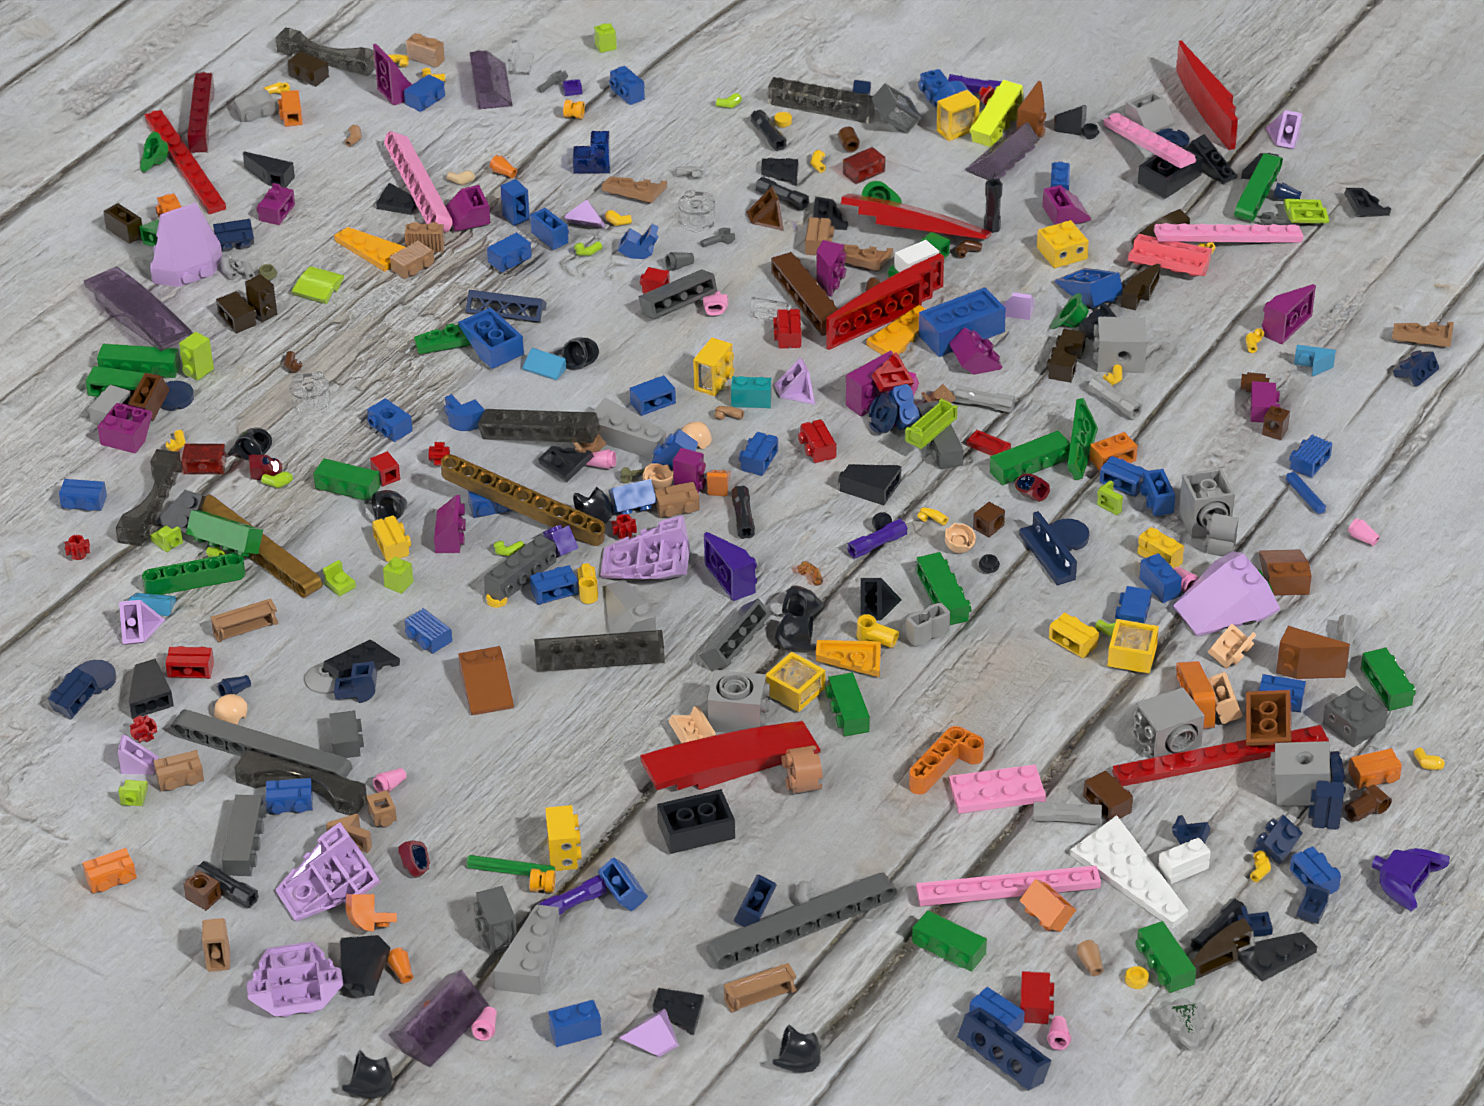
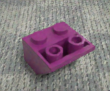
[445,185,491,231]
[1042,185,1091,225]
[816,240,847,297]
[949,327,1003,375]
[97,403,152,454]
[434,495,466,553]

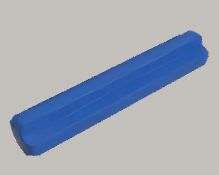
[1286,471,1326,514]

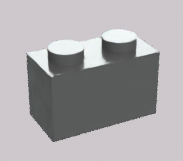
[329,710,364,758]

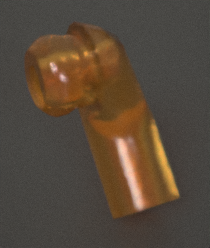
[797,561,823,586]

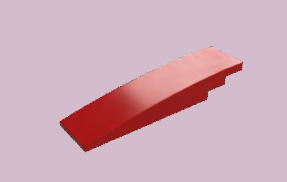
[1176,40,1238,150]
[841,194,992,239]
[826,253,944,350]
[640,721,821,790]

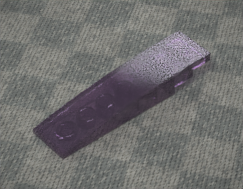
[84,266,193,351]

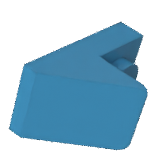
[1294,344,1336,376]

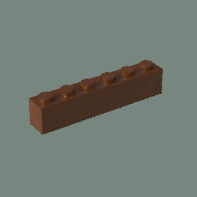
[771,252,838,336]

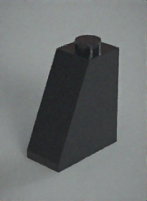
[838,464,902,506]
[128,658,174,719]
[340,935,391,998]

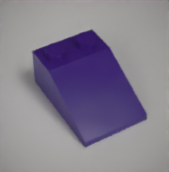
[704,532,757,601]

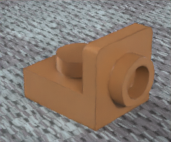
[921,384,956,403]
[571,429,607,453]

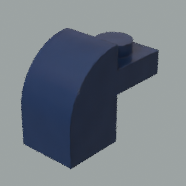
[334,661,377,703]

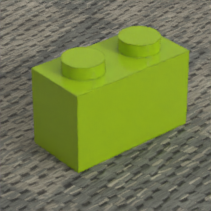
[179,331,214,381]

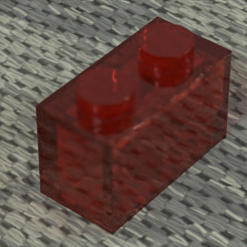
[843,147,886,184]
[181,443,227,474]

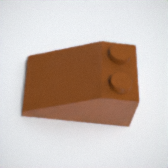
[1016,81,1046,144]
[1259,549,1312,596]
[1276,626,1350,679]
[458,646,514,716]
[1246,690,1292,746]

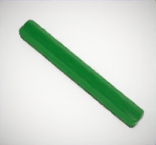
[466,855,555,876]

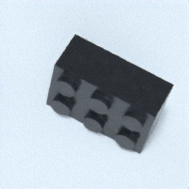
[1138,142,1203,199]
[657,789,735,854]

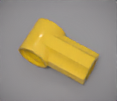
[577,563,598,604]
[856,614,899,648]

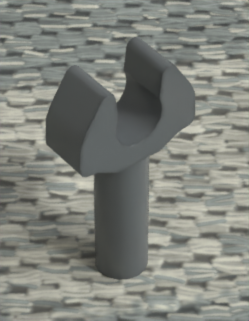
[538,70,569,93]
[1260,212,1296,225]
[701,228,735,247]

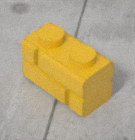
[372,516,411,562]
[1137,527,1184,569]
[1049,612,1099,658]

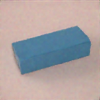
[522,348,566,380]
[129,593,176,616]

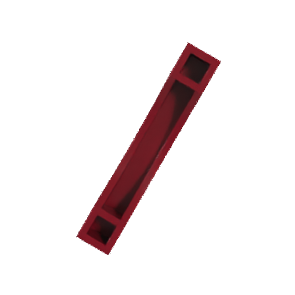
[187,72,215,153]

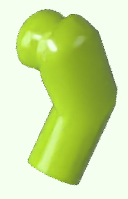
[716,93,742,108]
[574,241,603,256]
[261,471,293,488]
[493,540,525,556]
[206,547,225,557]
[1095,619,1116,637]

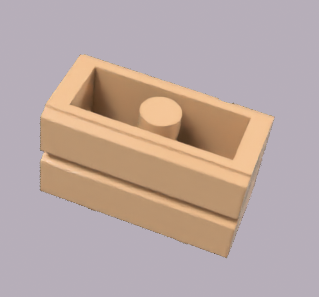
[1208,672,1242,724]

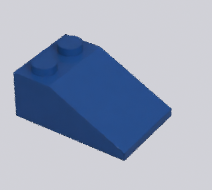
[1055,268,1123,308]
[458,307,524,369]

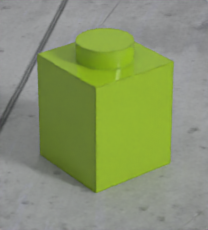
[594,23,617,53]
[383,556,414,594]

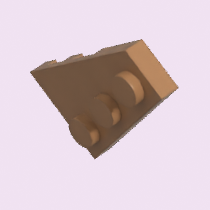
[602,176,667,203]
[844,244,894,271]
[1392,322,1454,347]

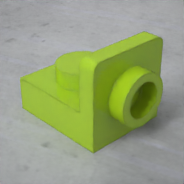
[1097,480,1123,515]
[150,525,183,553]
[323,560,356,597]
[118,780,148,806]

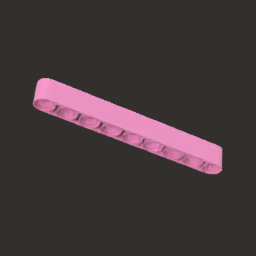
[384,131,452,233]

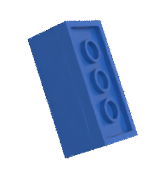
[919,287,1006,357]

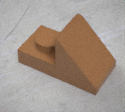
[326,814,372,853]

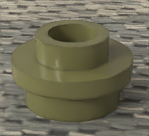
[258,264,277,281]

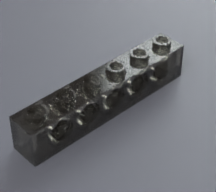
[768,77,875,124]
[478,409,600,443]
[534,630,665,672]

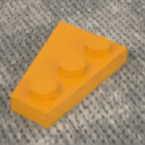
[816,640,881,678]

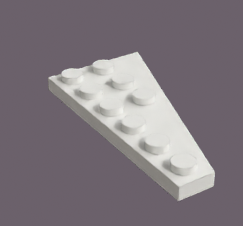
[1070,815,1188,929]

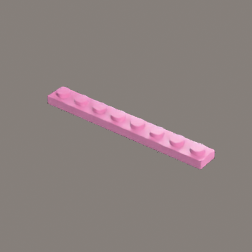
[1103,113,1196,168]
[1154,223,1304,243]
[916,865,1101,906]

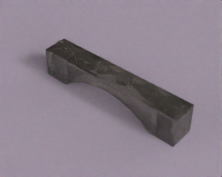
[275,27,375,76]
[116,449,183,546]
[234,750,367,816]

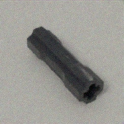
[750,109,787,151]
[756,176,810,210]
[984,178,1003,234]
[731,485,755,539]
[194,861,259,908]
[1190,898,1245,952]

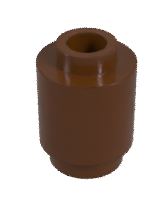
[837,126,860,152]
[1241,372,1270,392]

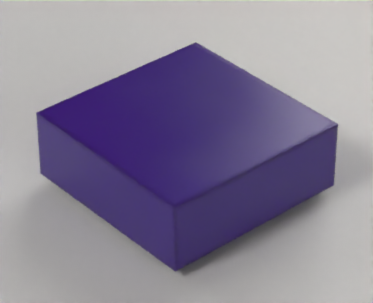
[563,79,583,96]

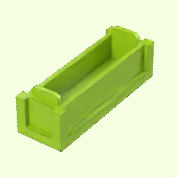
[905,398,958,449]

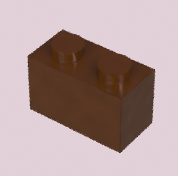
[128,373,170,421]
[1083,770,1133,821]

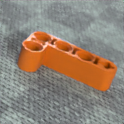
[1176,661,1215,729]
[909,726,984,794]

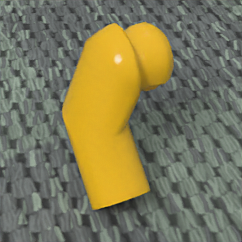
[388,54,409,67]
[810,150,826,173]
[605,210,632,226]
[1250,851,1271,883]

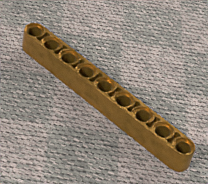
[441,454,605,546]
[201,494,323,598]

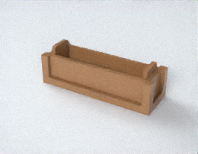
[211,598,278,643]
[724,963,796,1013]

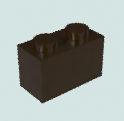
[287,51,329,87]
[103,203,142,244]
[245,274,278,322]
[216,291,257,334]

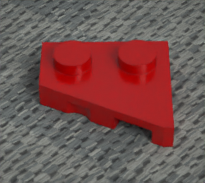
[872,352,914,392]

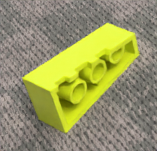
[970,80,1024,148]

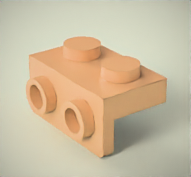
[1207,624,1256,669]
[669,706,716,743]

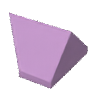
[1265,110,1302,149]
[565,200,605,228]
[1003,292,1036,320]
[774,358,815,404]
[119,600,165,644]
[118,734,159,775]
[619,1009,679,1058]

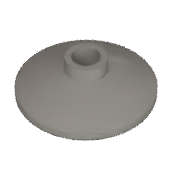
[305,663,348,694]

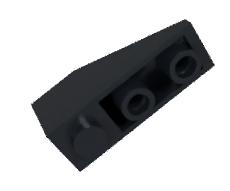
[1186,134,1238,185]
[243,151,295,188]

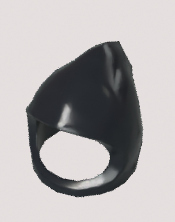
[554,337,599,368]
[227,427,272,461]
[573,487,613,524]
[364,490,407,520]
[782,585,824,616]
[775,612,816,651]
[772,1024,821,1073]
[341,1050,392,1099]

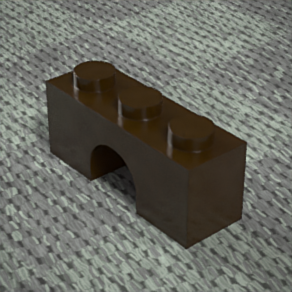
[1046,328,1087,383]

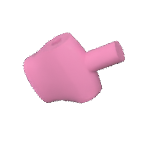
[703,291,729,315]

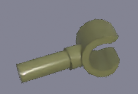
[620,467,645,483]

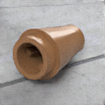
[1077,940,1104,976]

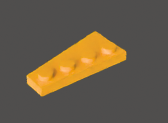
[334,227,405,272]
[866,305,926,355]

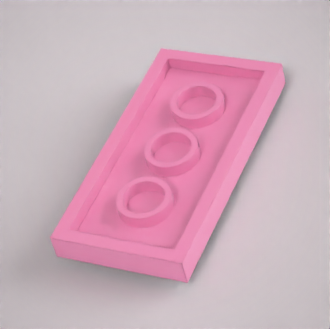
[949,764,1046,814]

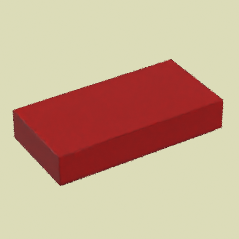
[966,430,1011,456]

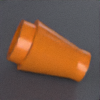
[489,155,517,178]
[386,948,414,984]

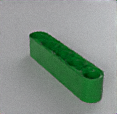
[1234,153,1283,222]
[142,553,246,595]

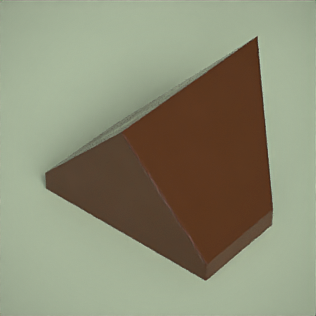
[746,187,784,231]

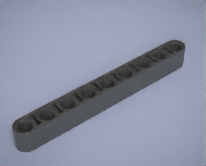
[170,709,353,786]
[706,873,898,969]

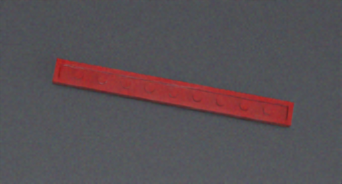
[144,110,226,215]
[1112,725,1329,787]

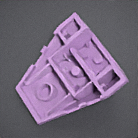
[150,203,222,287]
[600,515,690,579]
[1173,551,1280,636]
[275,822,381,922]
[247,941,343,1017]

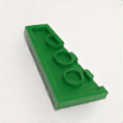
[414,318,471,354]
[1067,398,1098,480]

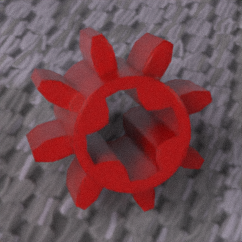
[978,85,995,105]
[428,442,450,466]
[612,514,637,539]
[65,535,90,560]
[130,715,157,743]

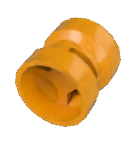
[563,99,585,119]
[529,869,556,893]

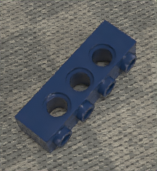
[957,1007,1052,1090]

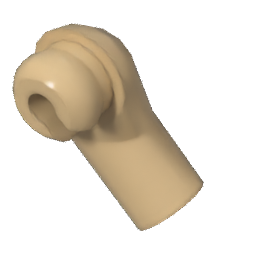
[447,170,475,185]

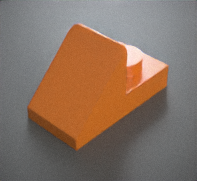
[707,470,731,496]

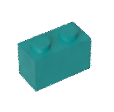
[731,376,772,408]

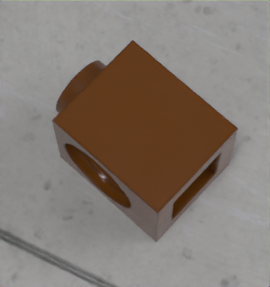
[1262,405,1290,441]
[973,501,1005,538]
[183,870,222,911]

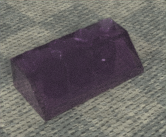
[469,50,512,110]
[965,122,1040,180]
[388,970,490,1067]

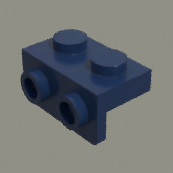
[1393,350,1439,386]
[1252,815,1303,864]

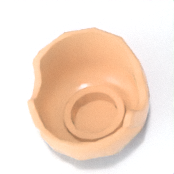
[682,421,712,449]
[643,463,674,489]
[945,523,976,554]
[214,694,248,725]

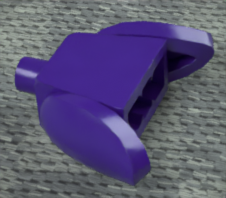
[1372,848,1450,912]

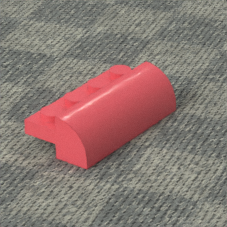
[1128,234,1212,276]

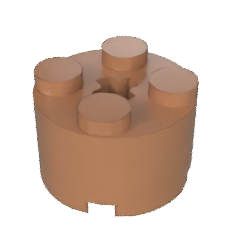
[782,745,823,793]

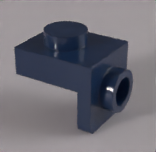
[849,80,871,104]
[1172,815,1211,845]
[1296,883,1330,924]
[1237,906,1273,937]

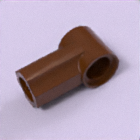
[1345,785,1392,822]

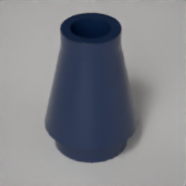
[1273,182,1302,200]
[217,675,251,697]

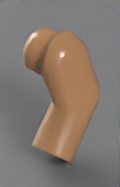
[345,125,362,147]
[714,406,744,420]

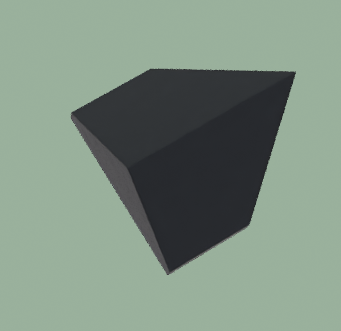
[1054,105,1087,136]
[860,578,902,620]

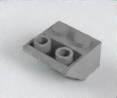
[1124,90,1175,133]

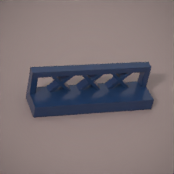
[465,289,547,322]
[1019,511,1077,586]

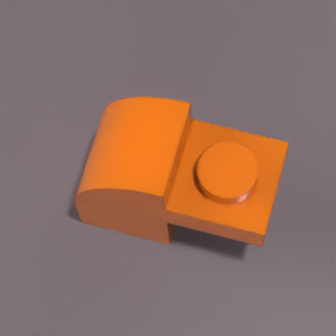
[346,894,397,932]

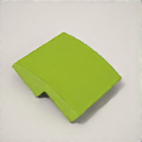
[1283,199,1329,223]
[292,266,344,304]

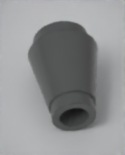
[665,252,694,271]

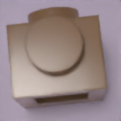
[366,790,397,827]

